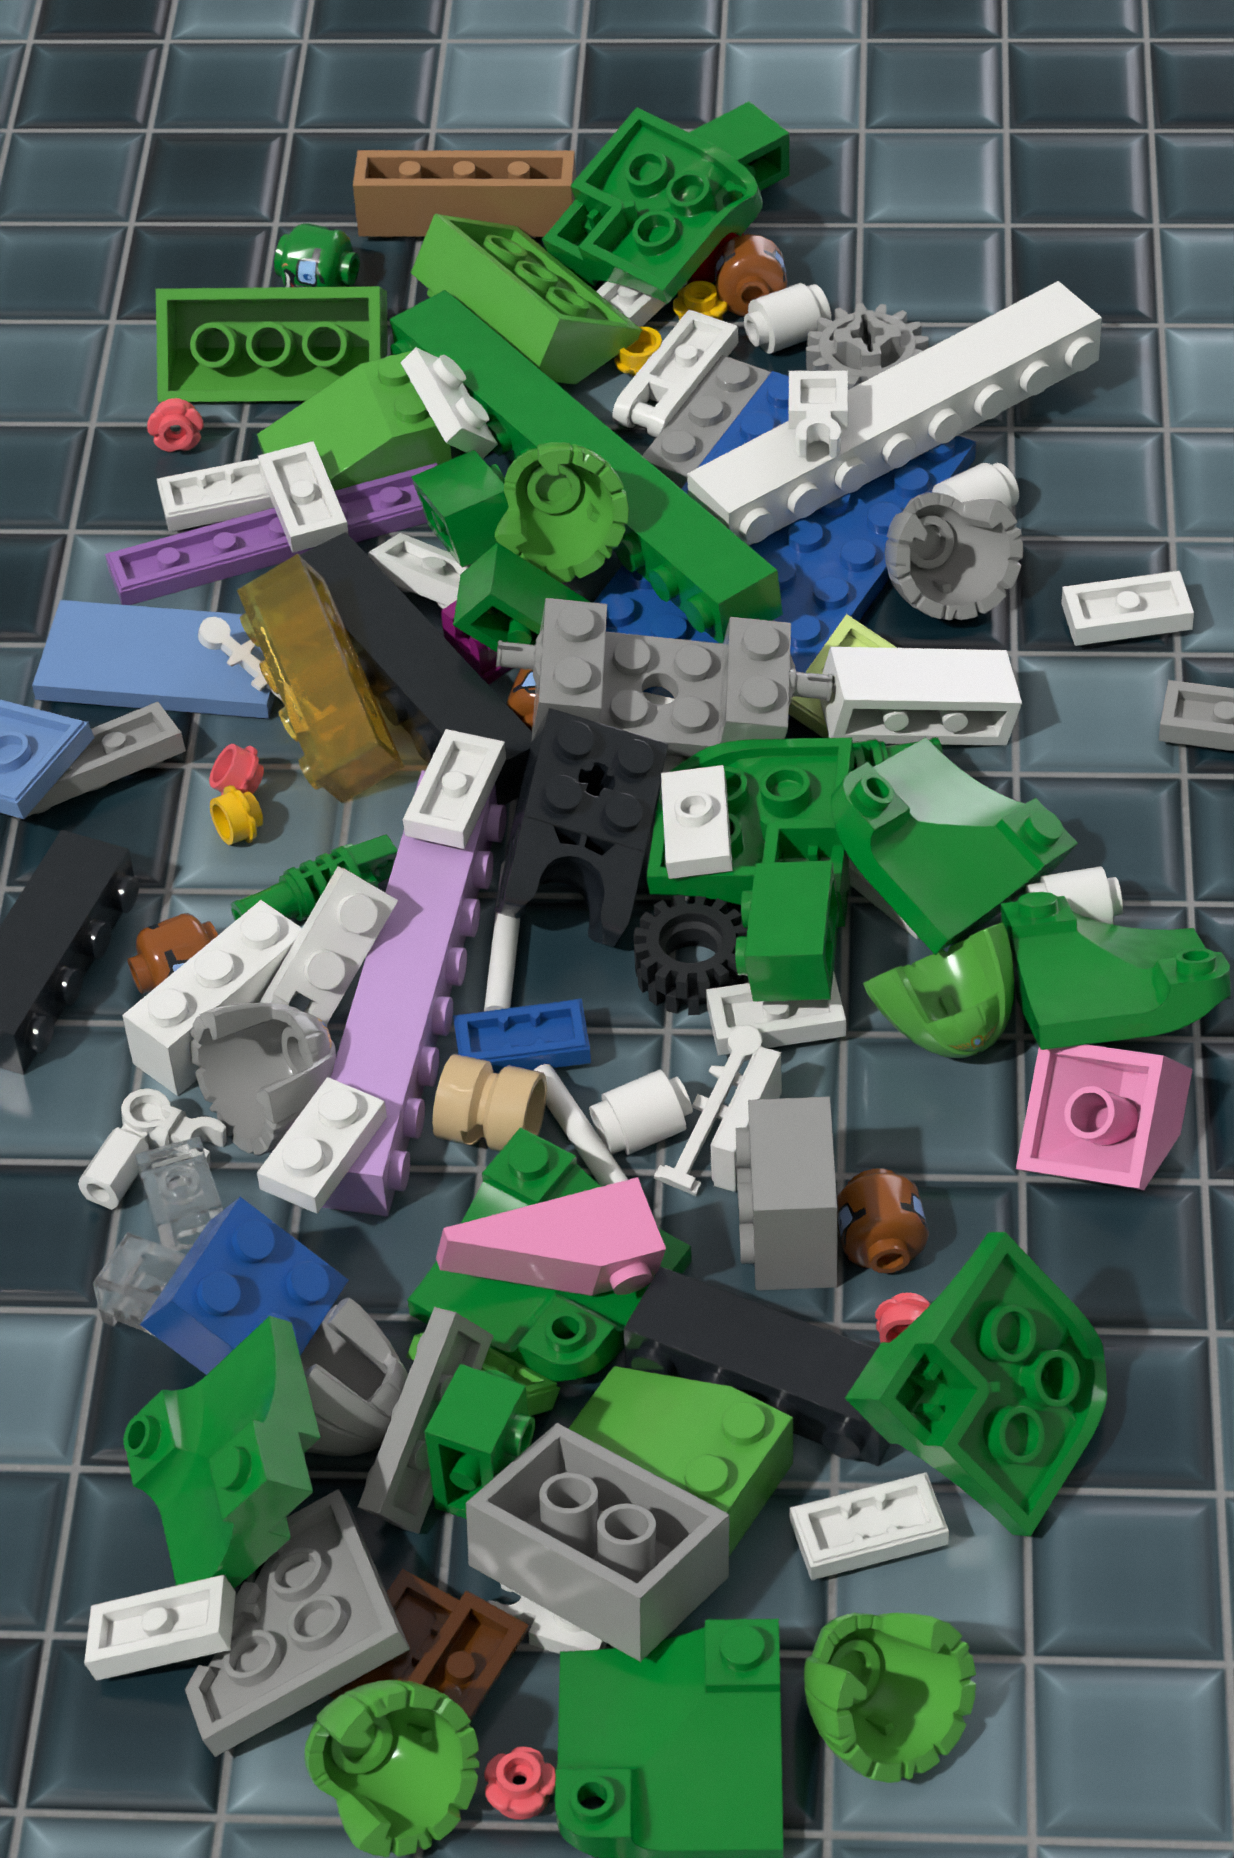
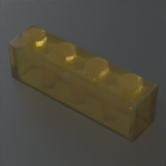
[237,554,404,803]

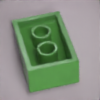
[257,351,452,491]
[568,1366,793,1556]

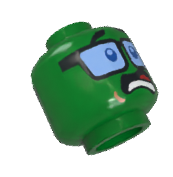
[274,223,360,287]

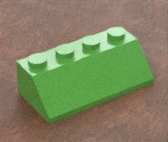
[411,214,642,384]
[156,286,388,402]

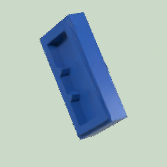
[453,999,591,1073]

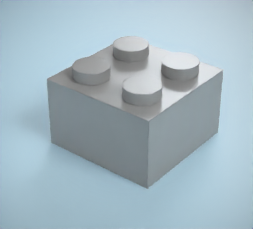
[735,1097,837,1291]

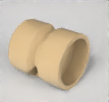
[432,1054,547,1151]

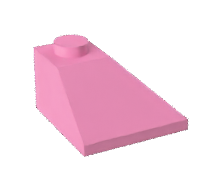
[1016,1045,1192,1190]

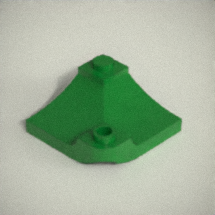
[542,107,763,304]
[646,737,855,927]
[831,737,1078,955]
[1001,892,1231,1050]
[407,1127,692,1382]
[845,1232,1107,1536]
[124,1316,321,1589]
[555,1619,784,1858]

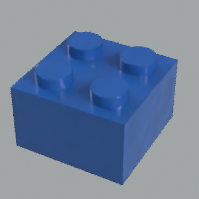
[140,1196,348,1375]

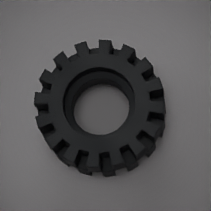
[634,895,748,1015]

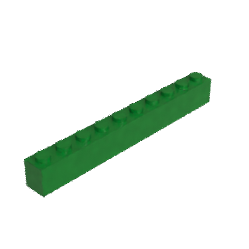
[390,290,783,644]

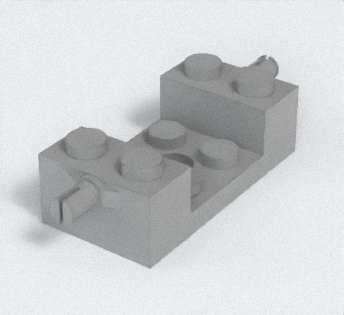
[496,598,832,758]

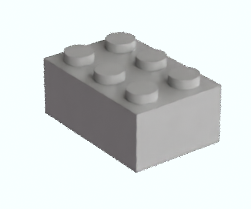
[466,1423,729,1662]

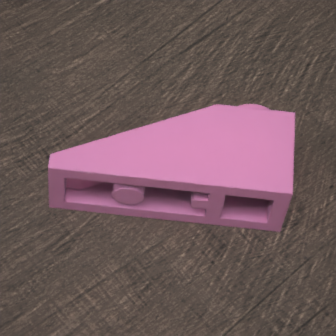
[436,1177,666,1296]

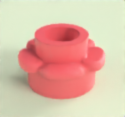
[147,398,204,452]
[209,743,264,795]
[875,1293,930,1343]
[484,1747,556,1820]

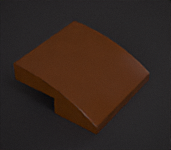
[328,1569,529,1720]

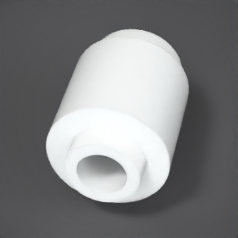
[744,283,831,354]
[932,463,1019,510]
[1025,866,1123,924]
[589,1069,693,1155]

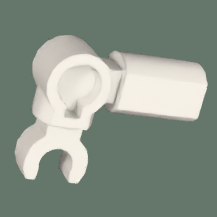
[78,1088,227,1210]

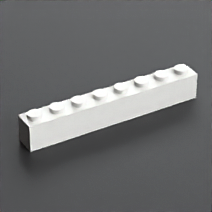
[687,281,1102,546]

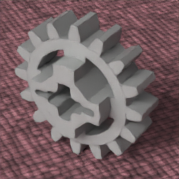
[806,303,929,390]

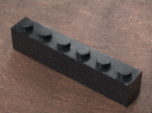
[284,532,532,805]

